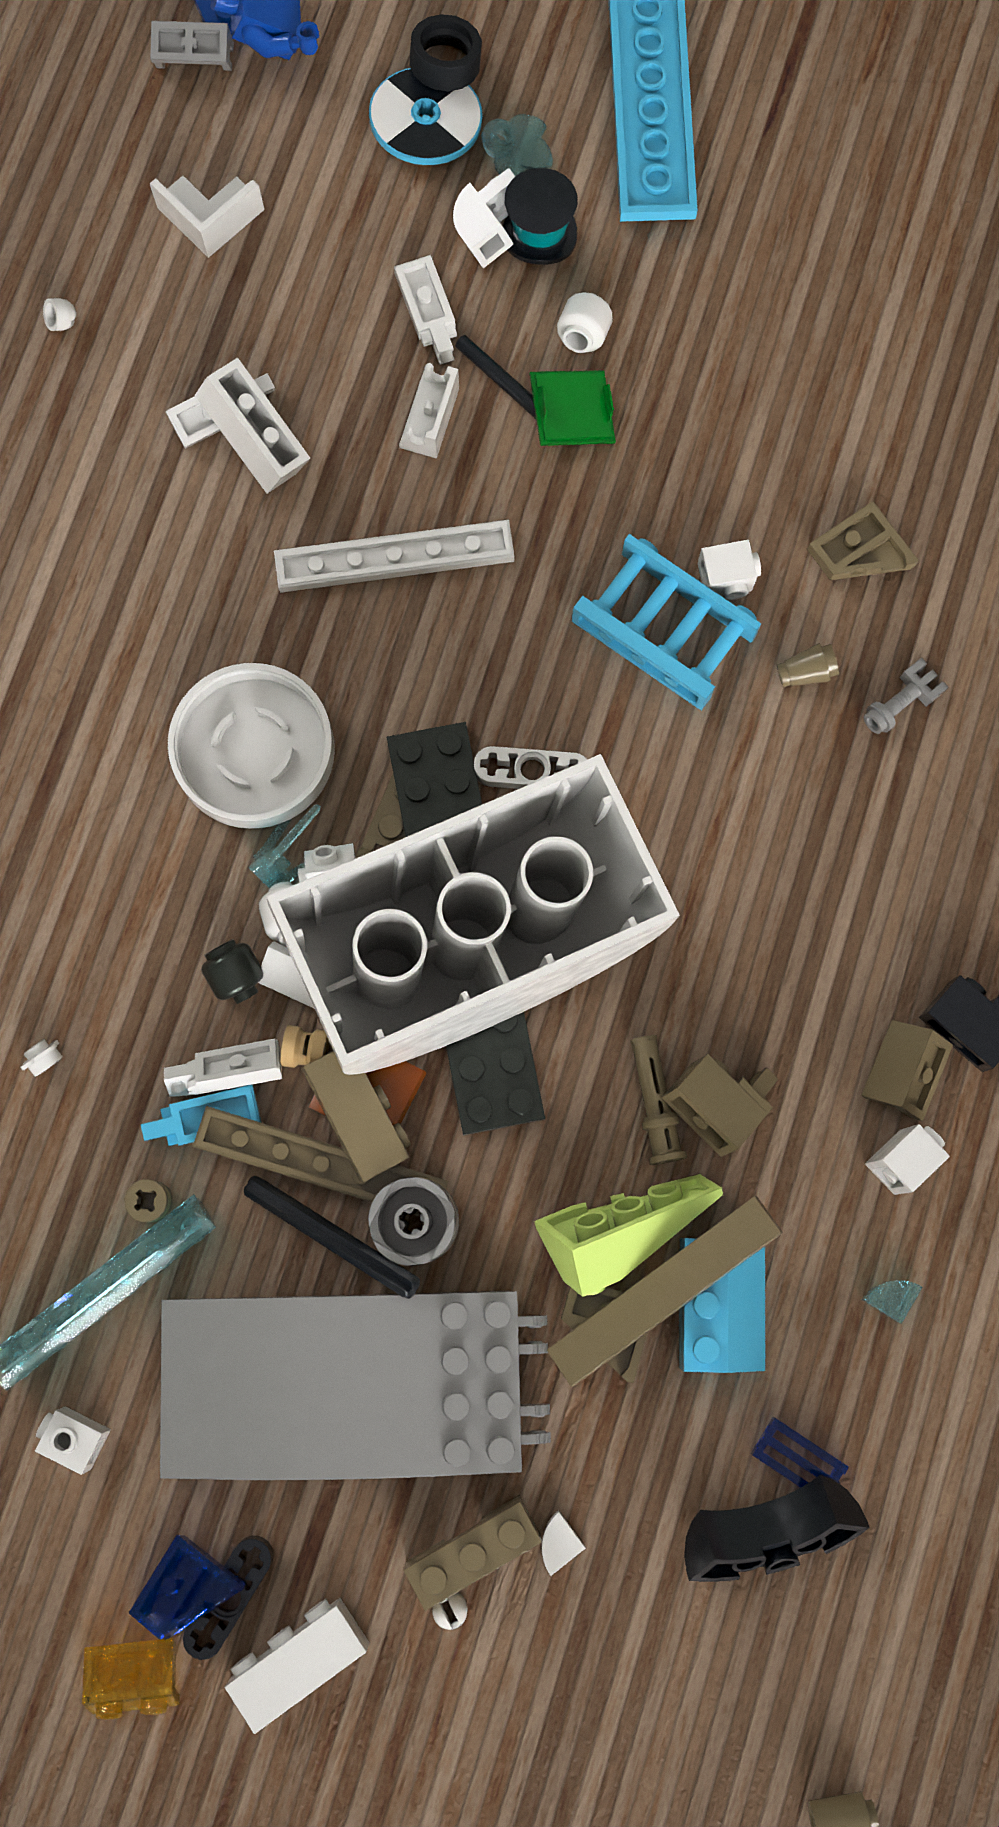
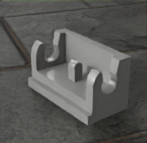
[150,21,234,71]

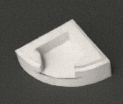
[542,1510,586,1576]

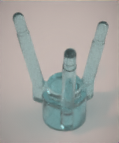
[248,804,321,888]

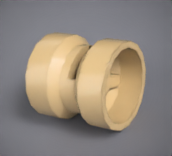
[280,1025,329,1068]

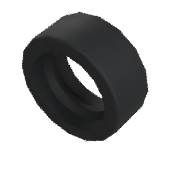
[409,14,482,91]

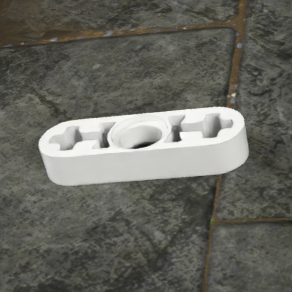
[474,746,587,789]

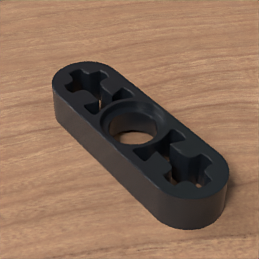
[183,1536,274,1660]

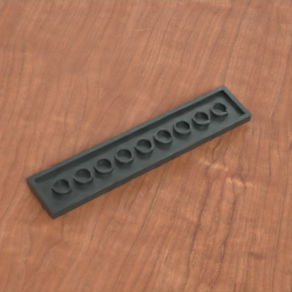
[386,722,545,1136]

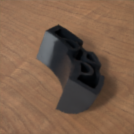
[684,1475,870,1582]

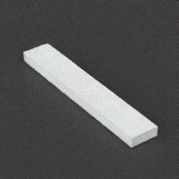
[274,520,514,593]

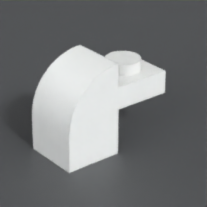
[453,168,515,269]

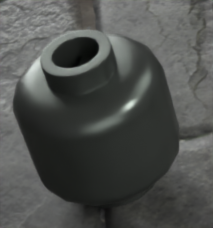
[201,939,263,1004]

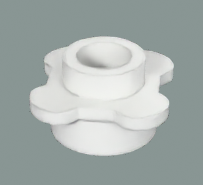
[20,1039,63,1077]

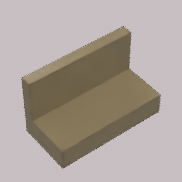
[861,1020,953,1121]

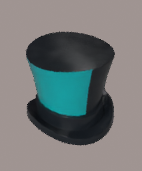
[503,168,578,265]

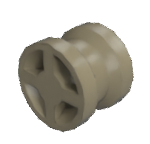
[124,1179,173,1223]

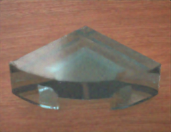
[862,1280,923,1324]

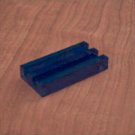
[750,1417,849,1487]

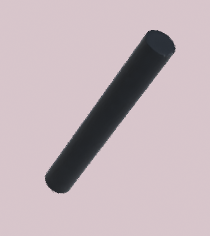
[455,335,536,419]

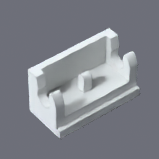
[399,363,459,458]

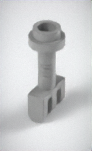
[864,658,949,734]

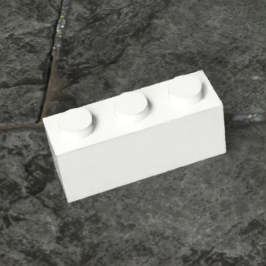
[195,358,310,494]
[225,1598,370,1734]

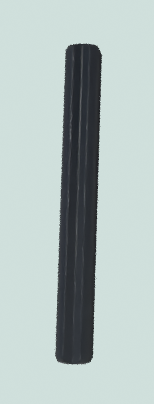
[243,1176,420,1299]

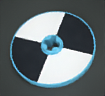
[369,68,482,165]

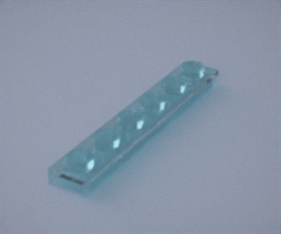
[0,1194,216,1391]

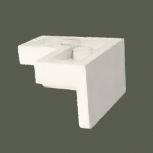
[150,176,264,258]

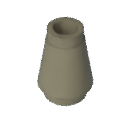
[777,643,839,687]

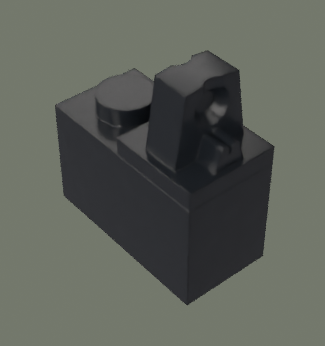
[919,975,999,1072]

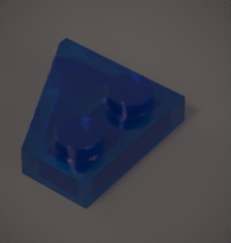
[129,1535,245,1639]

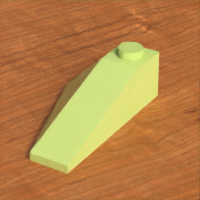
[534,1174,723,1297]

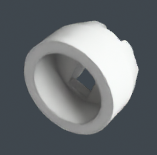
[43,298,76,331]
[432,1592,468,1630]

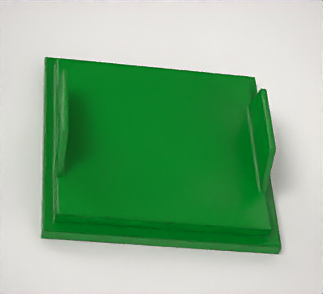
[529,370,616,446]

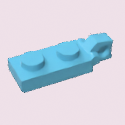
[141,1085,262,1146]

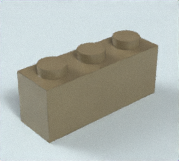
[301,1051,411,1182]

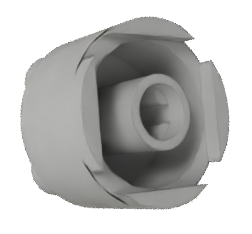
[368,1177,459,1266]

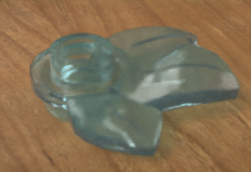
[482,114,553,176]

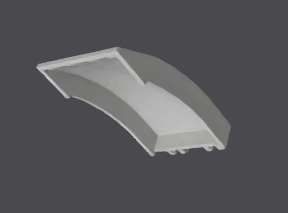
[160,1291,551,1480]

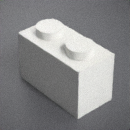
[865,1124,950,1195]

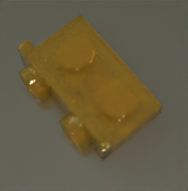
[82,1638,180,1720]

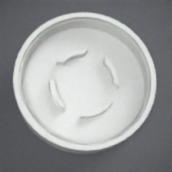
[168,663,335,829]

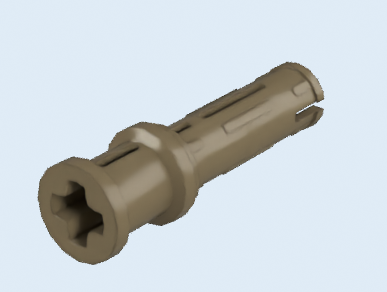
[630,1035,687,1165]

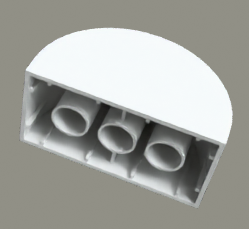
[267,754,680,1075]

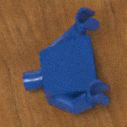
[211,0,320,60]

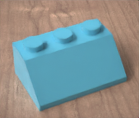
[679,1238,765,1373]

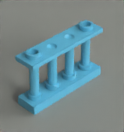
[572,534,761,711]

